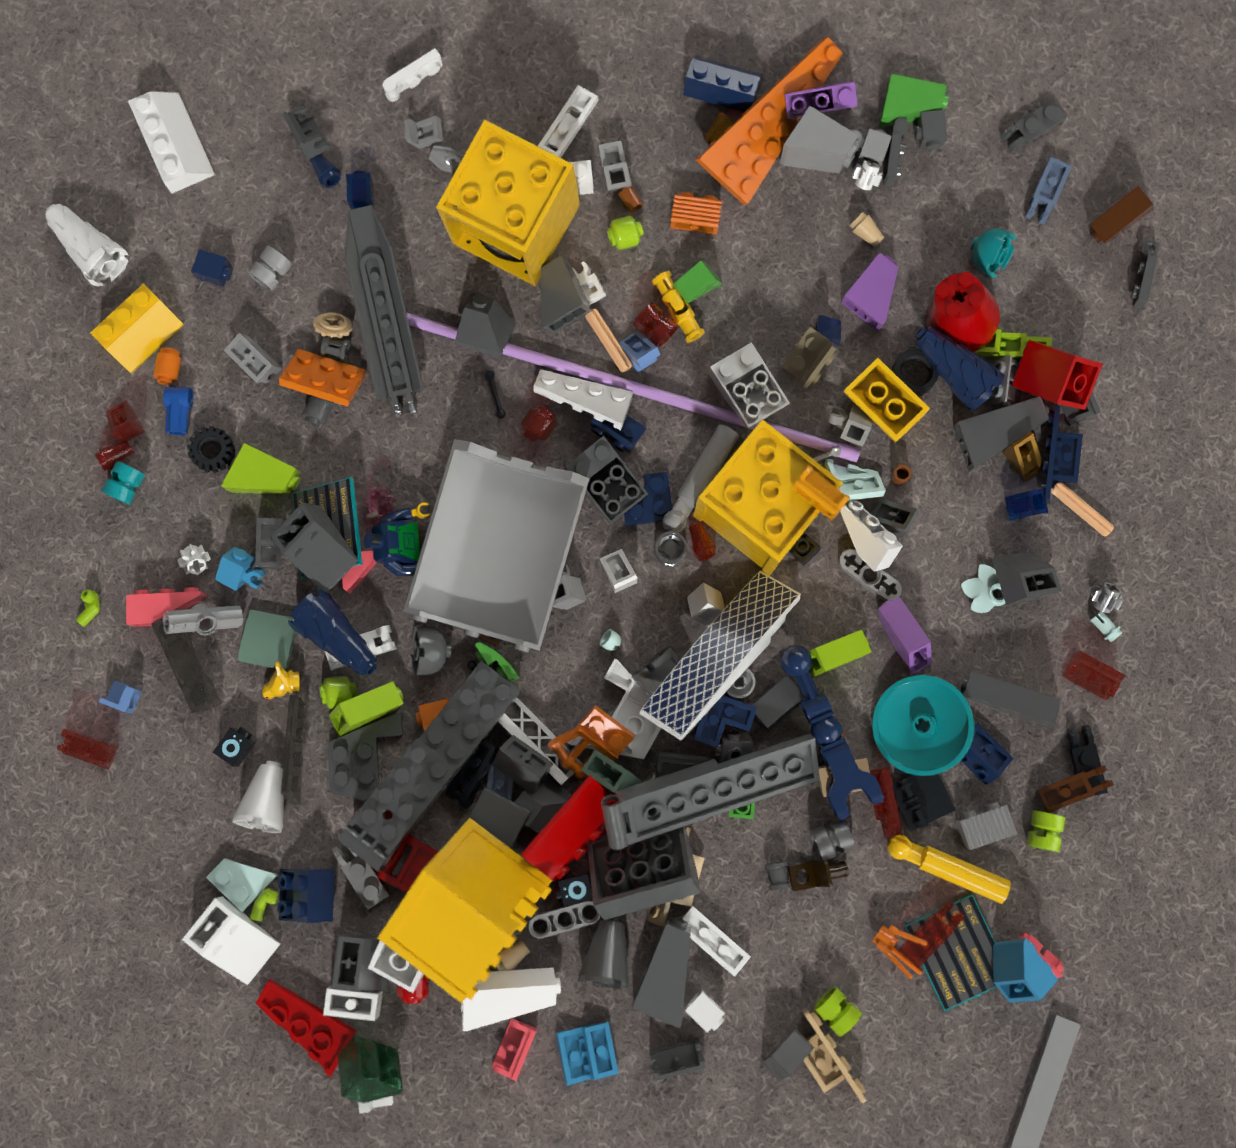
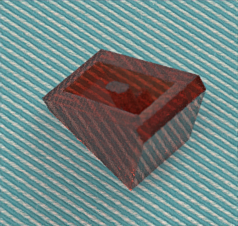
[106,400,145,443]

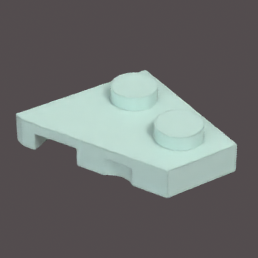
[824,459,886,500]
[206,858,278,912]

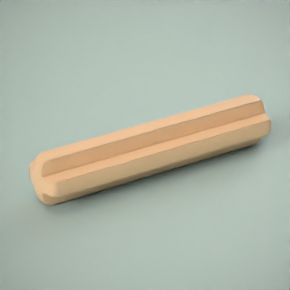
[585,309,632,373]
[1051,481,1114,536]

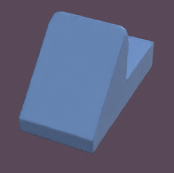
[619,330,661,372]

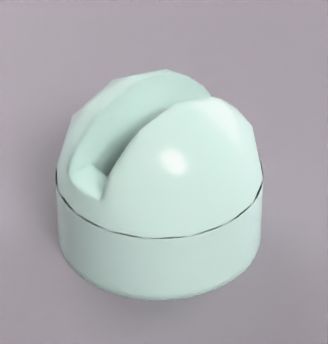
[600,629,621,651]

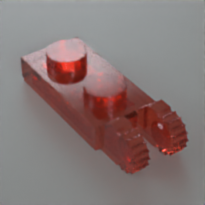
[898,900,965,969]

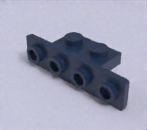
[1040,405,1083,504]

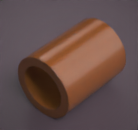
[618,186,644,213]
[891,465,911,486]

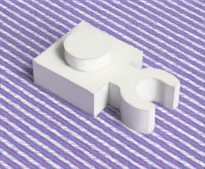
[573,261,606,305]

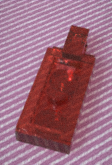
[869,767,902,838]

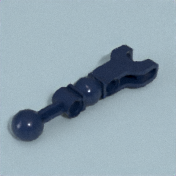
[780,645,884,821]

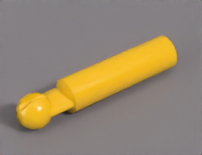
[887,834,1011,904]

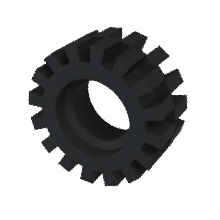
[187,426,235,473]

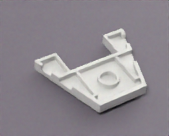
[567,659,661,759]

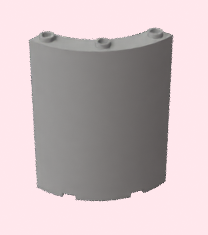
[404,439,589,653]

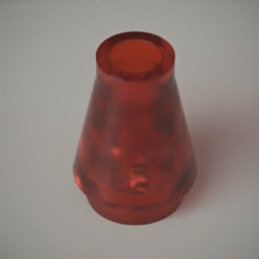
[95,440,134,471]
[689,523,717,561]

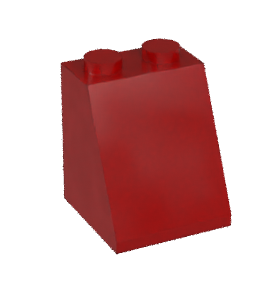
[1012,340,1103,410]

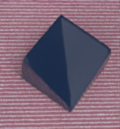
[816,315,841,345]

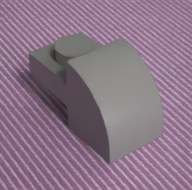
[598,140,631,191]

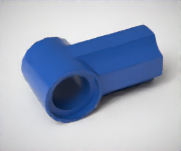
[163,387,194,435]

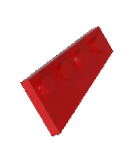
[256,979,357,1077]

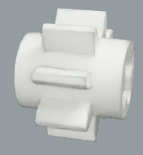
[852,160,883,190]
[177,544,211,575]

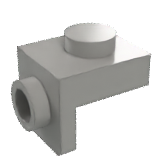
[404,116,443,149]

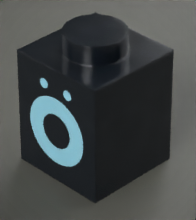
[213,727,256,767]
[555,873,593,907]

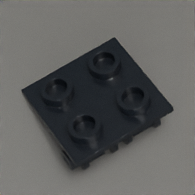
[889,774,956,831]

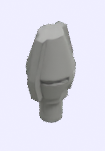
[428,145,461,172]

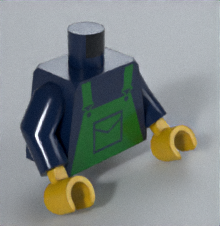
[364,502,431,576]

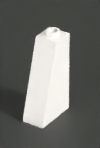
[461,968,561,1031]

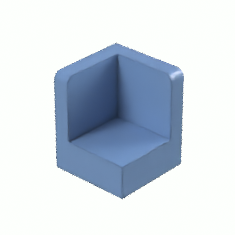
[98,681,142,714]

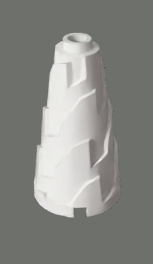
[45,204,128,286]

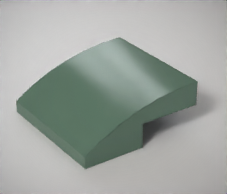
[238,609,296,670]

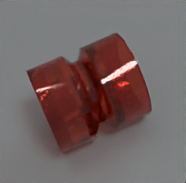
[633,302,679,348]

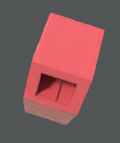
[126,587,207,627]

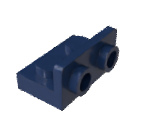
[590,415,646,453]
[960,723,1014,785]

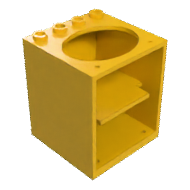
[436,120,580,286]

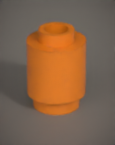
[153,348,181,385]

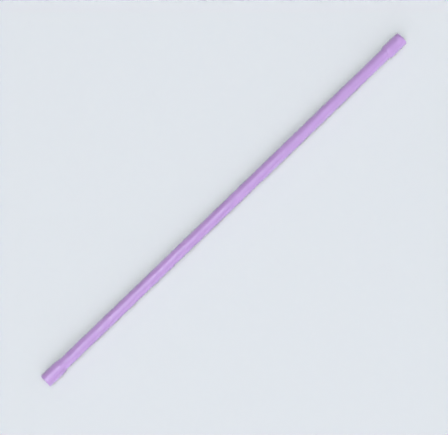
[407,313,861,462]

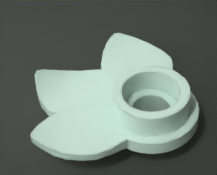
[961,564,1005,613]

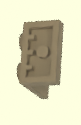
[781,326,836,388]

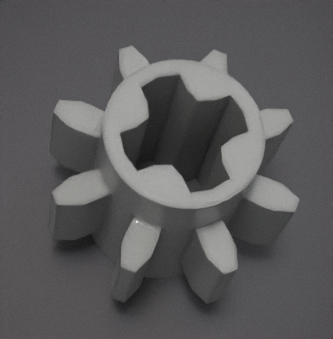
[1091,582,1124,613]

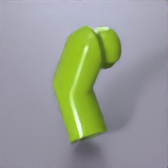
[75,589,100,627]
[250,888,278,922]

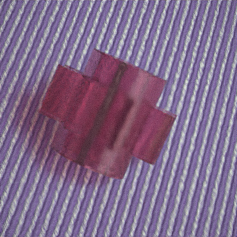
[364,484,396,516]

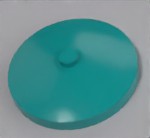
[872,675,975,776]

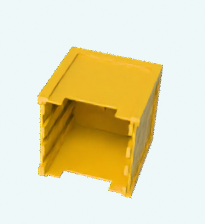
[693,419,843,576]
[378,818,552,1003]

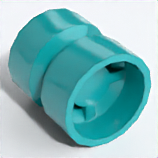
[101,461,146,505]

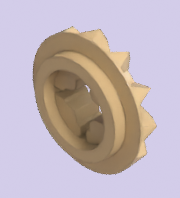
[313,313,353,339]

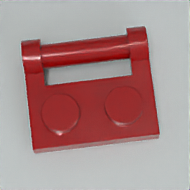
[376,835,439,893]

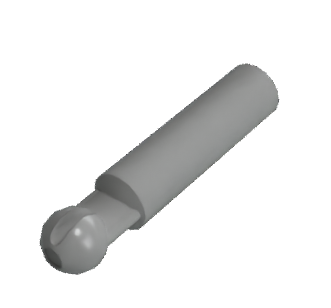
[663,425,739,533]

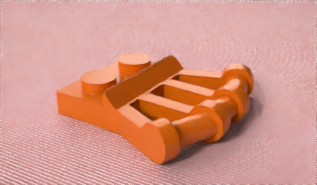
[548,705,634,787]

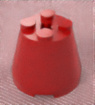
[926,272,1000,352]

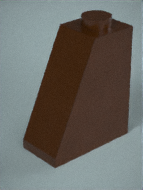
[1089,186,1154,245]

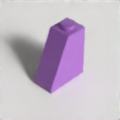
[841,253,899,332]
[878,597,932,676]

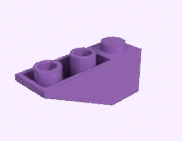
[784,81,857,119]

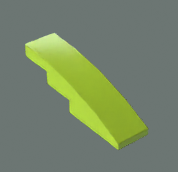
[973,329,1052,362]

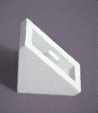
[600,549,638,593]

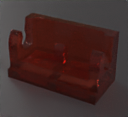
[1062,651,1125,700]
[57,729,118,770]

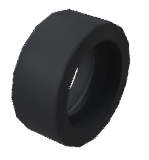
[891,348,939,396]

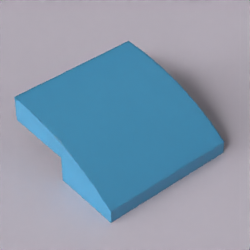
[555,1022,619,1085]

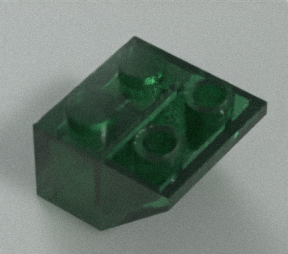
[338,1035,403,1103]

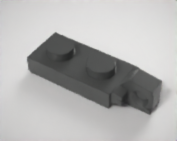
[1131,240,1160,309]

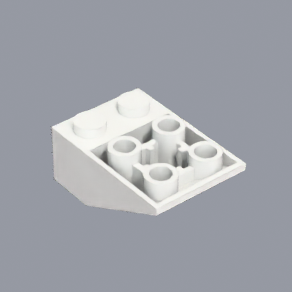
[709,342,790,428]
[182,896,281,985]

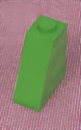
[879,74,949,128]

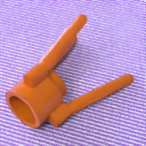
[872,925,927,979]

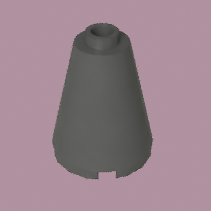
[578,917,629,989]

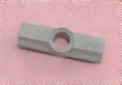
[162,604,243,635]

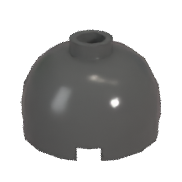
[411,626,451,675]

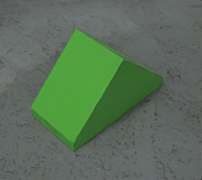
[673,261,722,304]

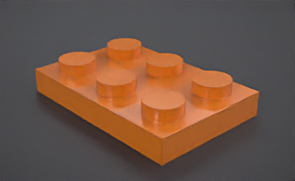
[279,349,366,407]

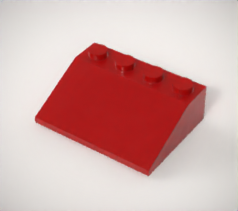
[521,776,611,882]

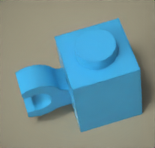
[215,546,266,591]

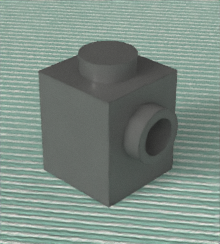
[914,110,947,150]

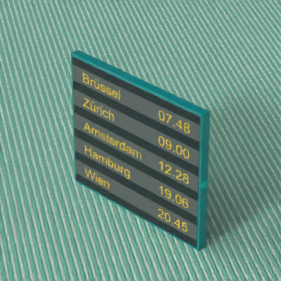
[292,477,363,579]
[904,894,997,1011]

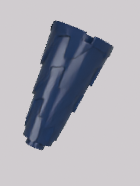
[914,326,1005,411]
[288,589,378,676]

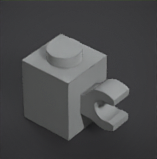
[851,128,892,170]
[828,404,873,447]
[553,565,587,610]

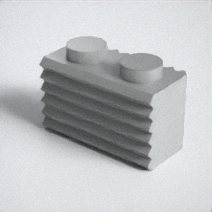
[955,802,1017,850]

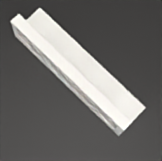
[498,698,582,785]

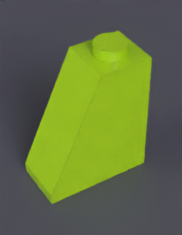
[221,443,301,494]
[809,630,872,678]
[329,681,404,737]

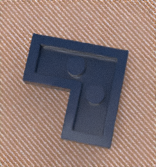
[624,472,672,527]
[693,696,757,748]

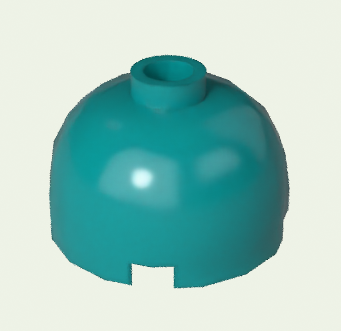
[971,228,1016,278]

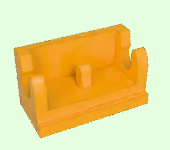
[791,466,850,520]

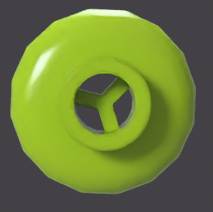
[607,216,643,250]
[319,675,357,709]

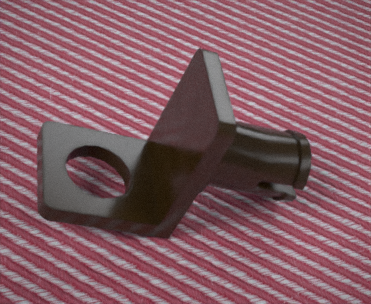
[788,861,849,891]

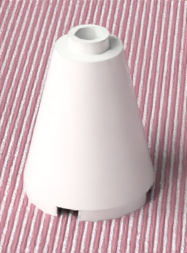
[233,761,285,833]

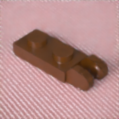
[1037,765,1114,813]

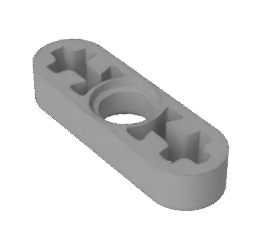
[838,549,902,601]

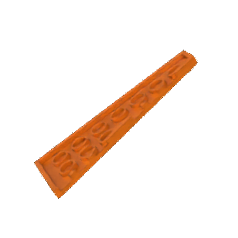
[695,37,843,204]

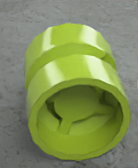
[1026,810,1066,853]
[813,986,862,1037]

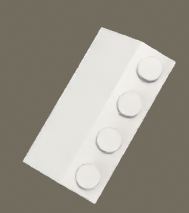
[128,92,215,193]

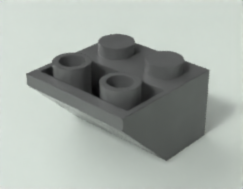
[992,552,1062,605]
[332,933,389,991]

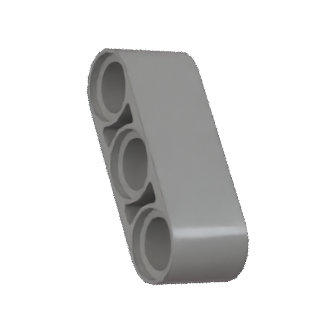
[529,900,600,938]

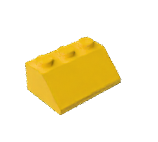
[90,284,184,374]
[843,358,930,443]

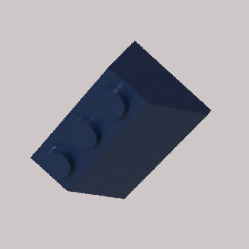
[683,56,763,112]

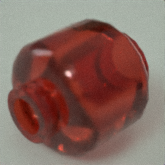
[521,404,557,442]

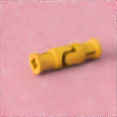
[652,271,705,343]

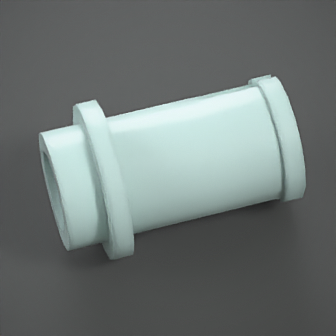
[1090,611,1122,642]

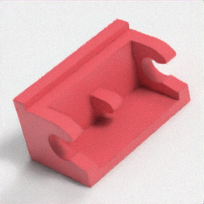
[492,1018,537,1081]

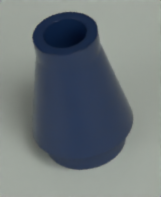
[310,154,341,188]

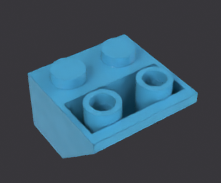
[993,938,1058,1003]

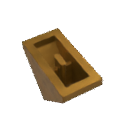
[1002,432,1044,482]

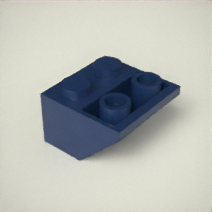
[277,869,334,923]

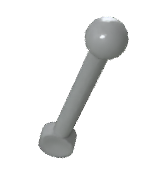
[812,446,841,462]

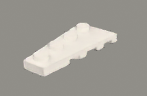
[533,369,633,430]

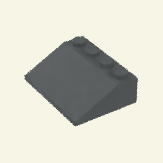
[587,826,701,920]

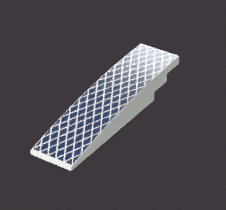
[640,571,801,740]

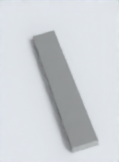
[1008,1014,1081,1148]

